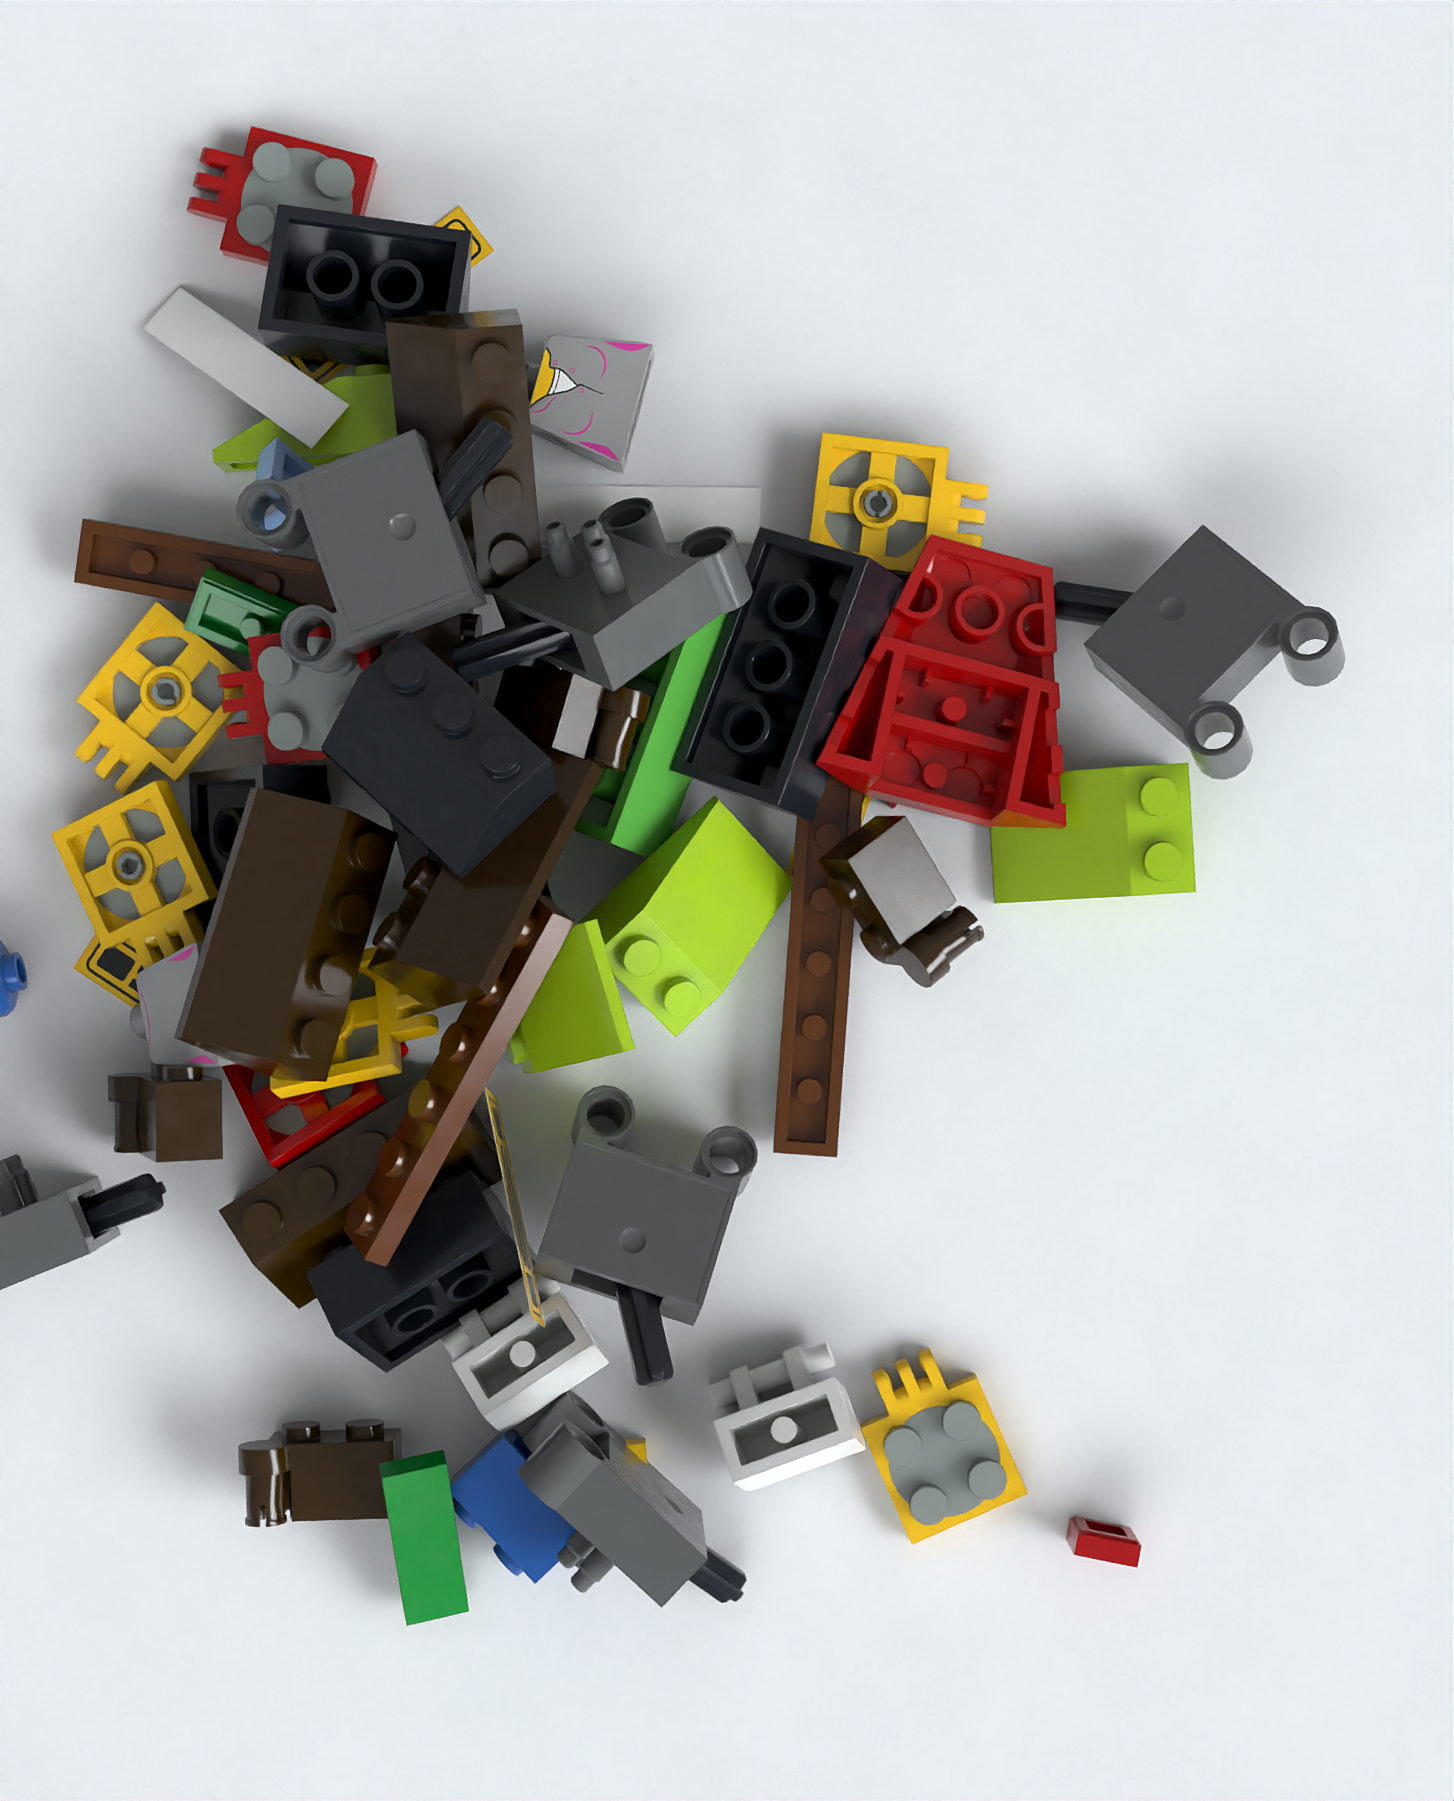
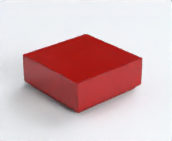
[1066,1516,1142,1568]

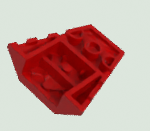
[815,534,1067,829]

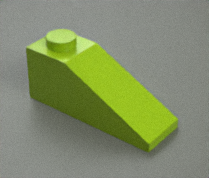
[212,364,397,473]

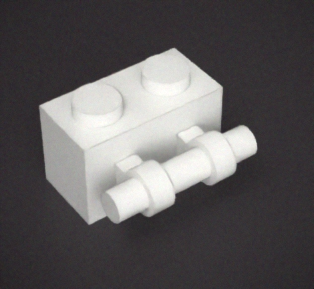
[441,1275,609,1435]
[708,1342,867,1492]

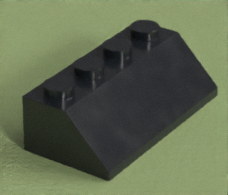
[671,527,901,822]

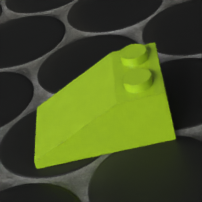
[989,763,1196,904]
[576,796,792,1037]
[506,919,636,1074]

